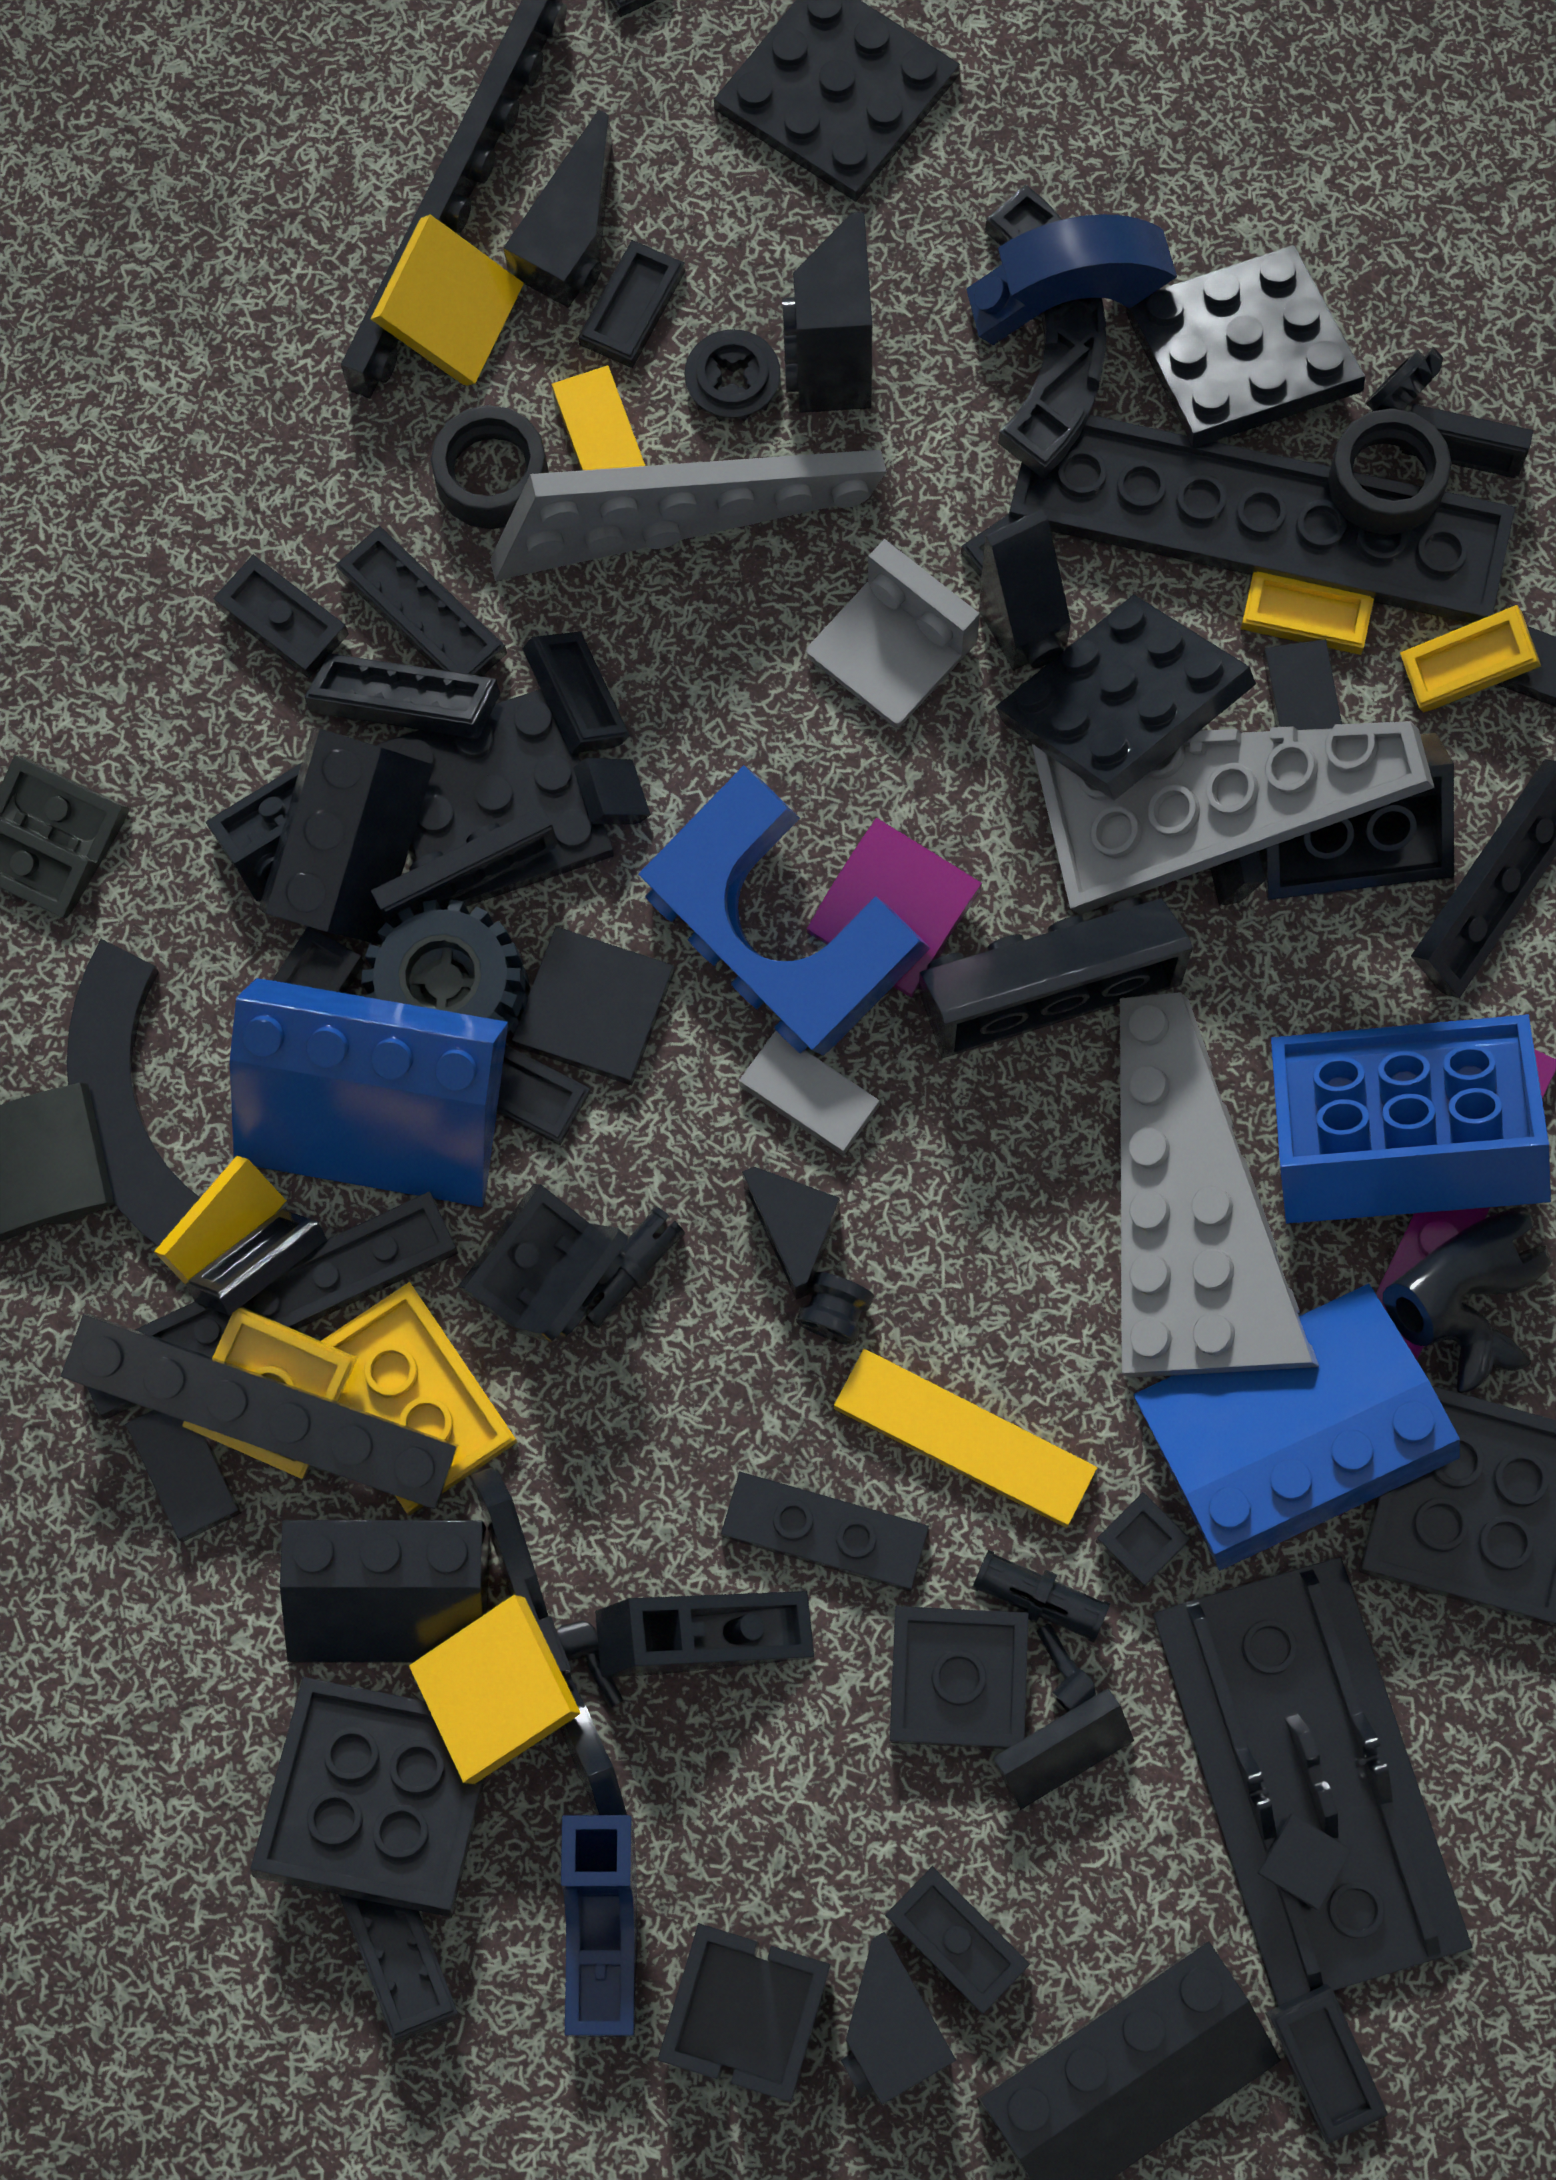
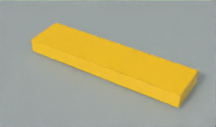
[834,1349,1097,1528]

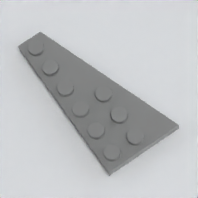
[490,449,887,581]
[1032,721,1434,914]
[1120,992,1319,1377]

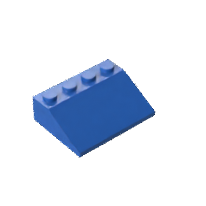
[230,978,508,1207]
[1271,1014,1551,1224]
[1133,1283,1460,1571]

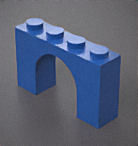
[638,765,930,1056]

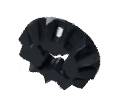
[684,329,781,422]
[1365,347,1443,414]

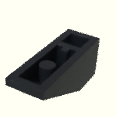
[503,110,612,308]
[979,509,1071,671]
[595,1591,814,1678]

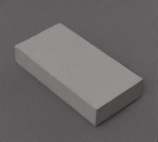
[739,1030,880,1156]

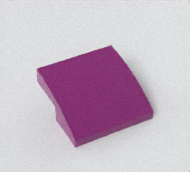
[807,818,982,998]

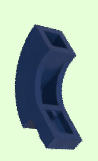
[966,214,1177,345]
[561,1815,638,2037]

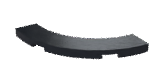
[985,184,1106,479]
[66,939,200,1247]
[471,1467,627,1815]

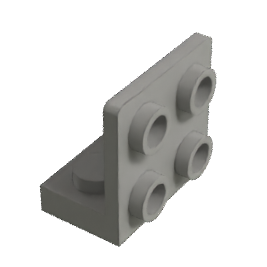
[806,539,980,728]

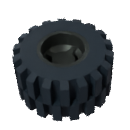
[362,899,530,1037]

